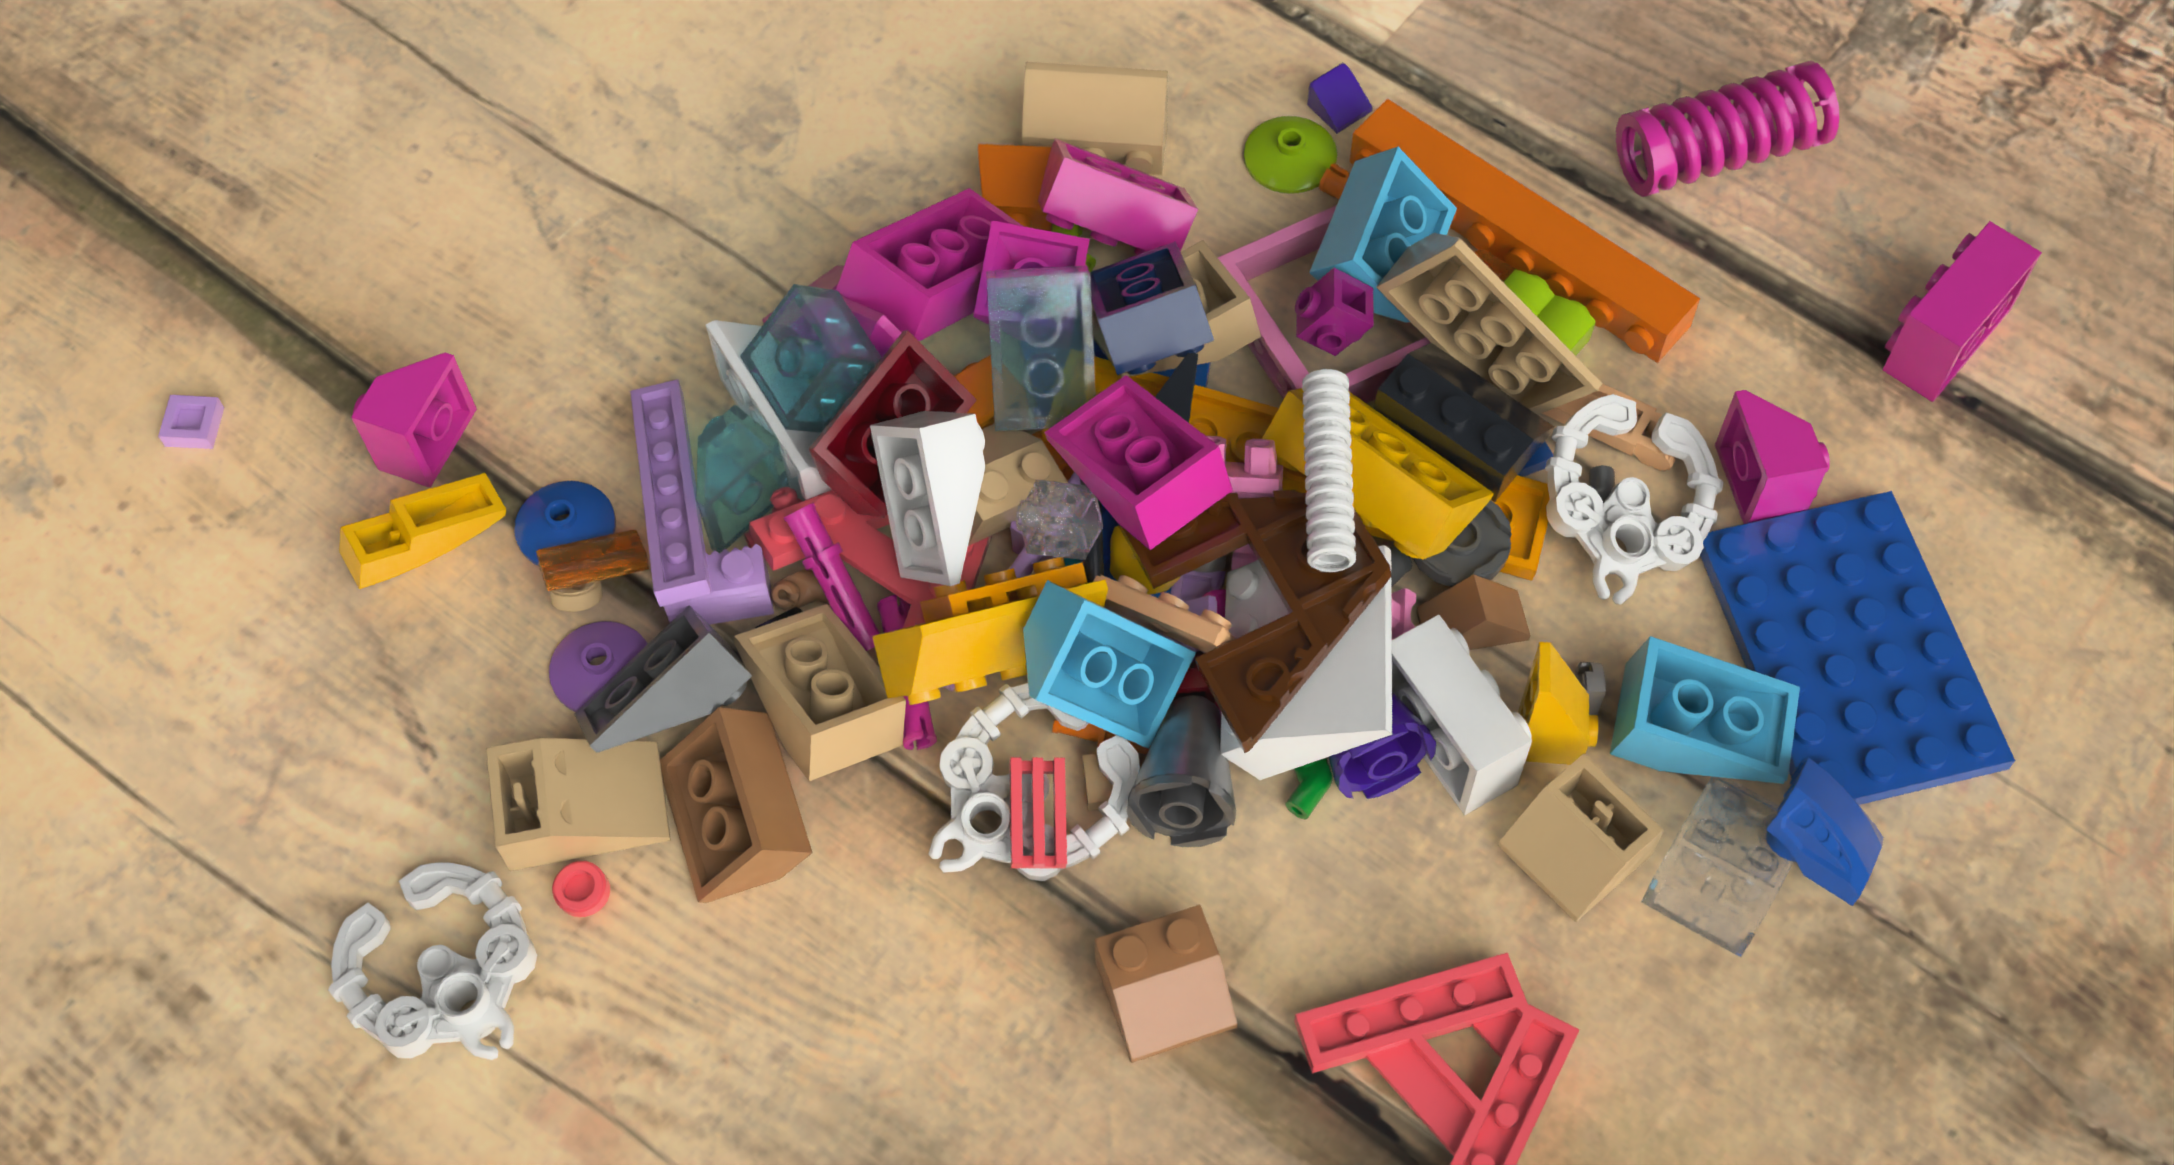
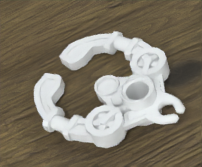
[1545,394,1724,605]
[928,683,1140,881]
[328,862,537,1060]

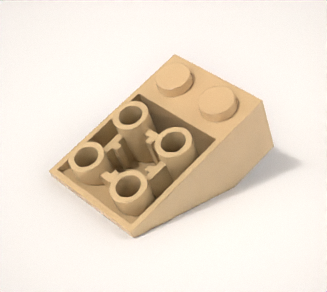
[486,738,671,871]

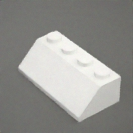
[706,320,832,501]

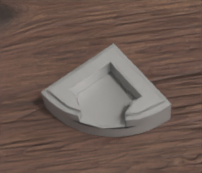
[1575,662,1606,715]

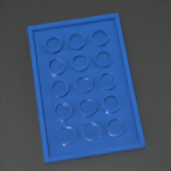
[1700,491,2015,805]

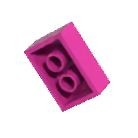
[1883,221,2042,402]

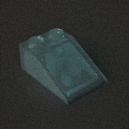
[986,265,1096,431]

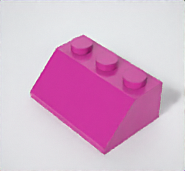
[1038,138,1198,255]

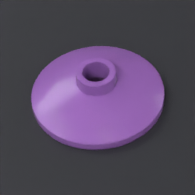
[549,621,647,712]

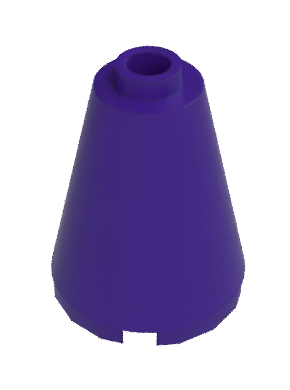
[1329,692,1436,799]

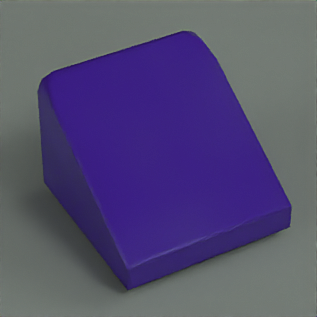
[1307,63,1373,134]

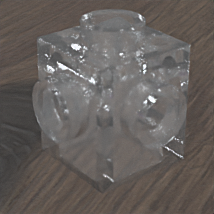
[1016,479,1103,560]

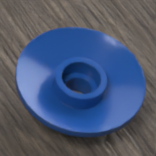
[514,481,616,571]

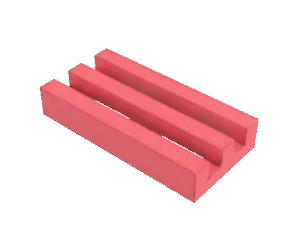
[1010,757,1067,868]

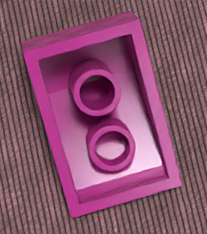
[1044,375,1233,550]

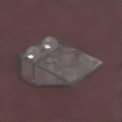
[1641,777,1794,957]

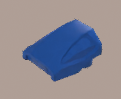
[1766,757,1884,906]

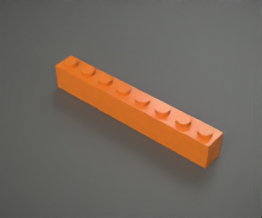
[1349,99,1700,363]

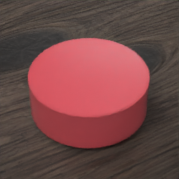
[552,861,610,917]

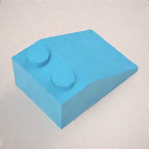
[1610,636,1800,784]

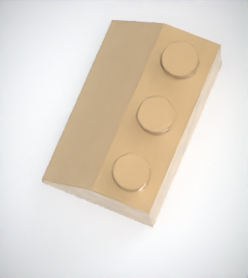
[1022,62,1168,175]

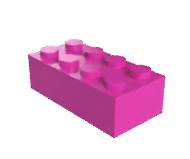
[836,188,1022,341]

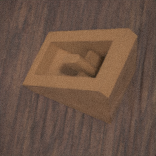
[1416,574,1531,650]

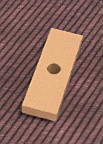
[1093,575,1236,653]

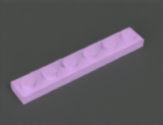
[630,379,711,607]

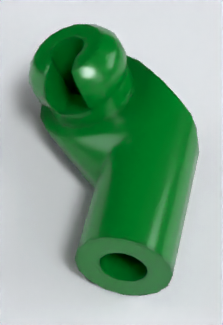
[1285,757,1333,820]

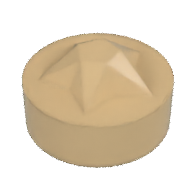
[549,568,603,612]

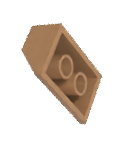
[660,707,813,903]

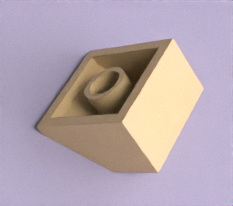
[968,421,1068,546]

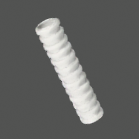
[1302,369,1356,572]

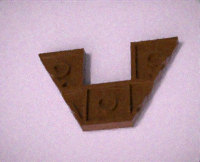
[1115,490,1392,753]

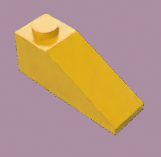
[1518,642,1598,765]

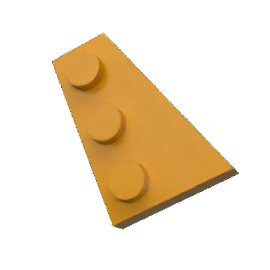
[920,556,1087,622]

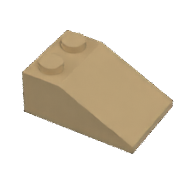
[1076,240,1261,377]
[734,604,906,781]

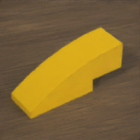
[339,473,507,589]

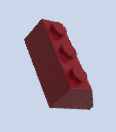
[809,330,977,518]

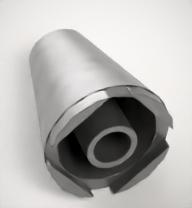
[1126,694,1236,847]

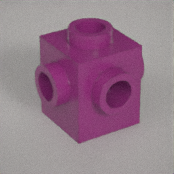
[1295,268,1374,356]

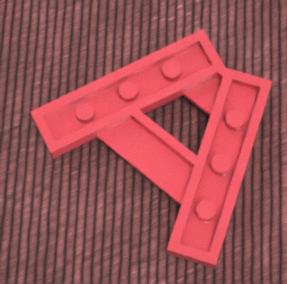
[749,490,992,628]
[1294,952,1580,1165]

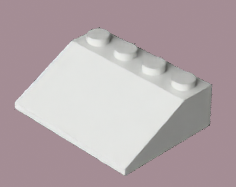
[1220,545,1392,780]

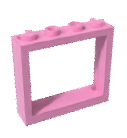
[1218,205,1431,404]

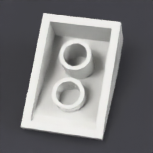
[870,411,985,586]

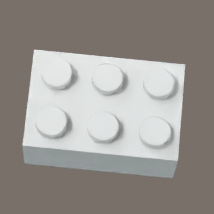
[1392,615,1532,816]

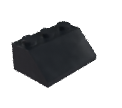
[1374,343,1555,502]

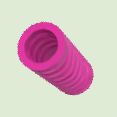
[1616,61,1840,197]

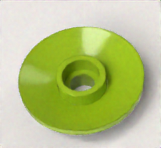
[1244,116,1337,194]

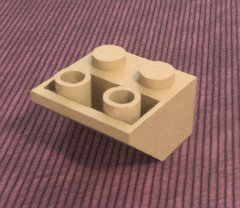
[1498,753,1664,922]

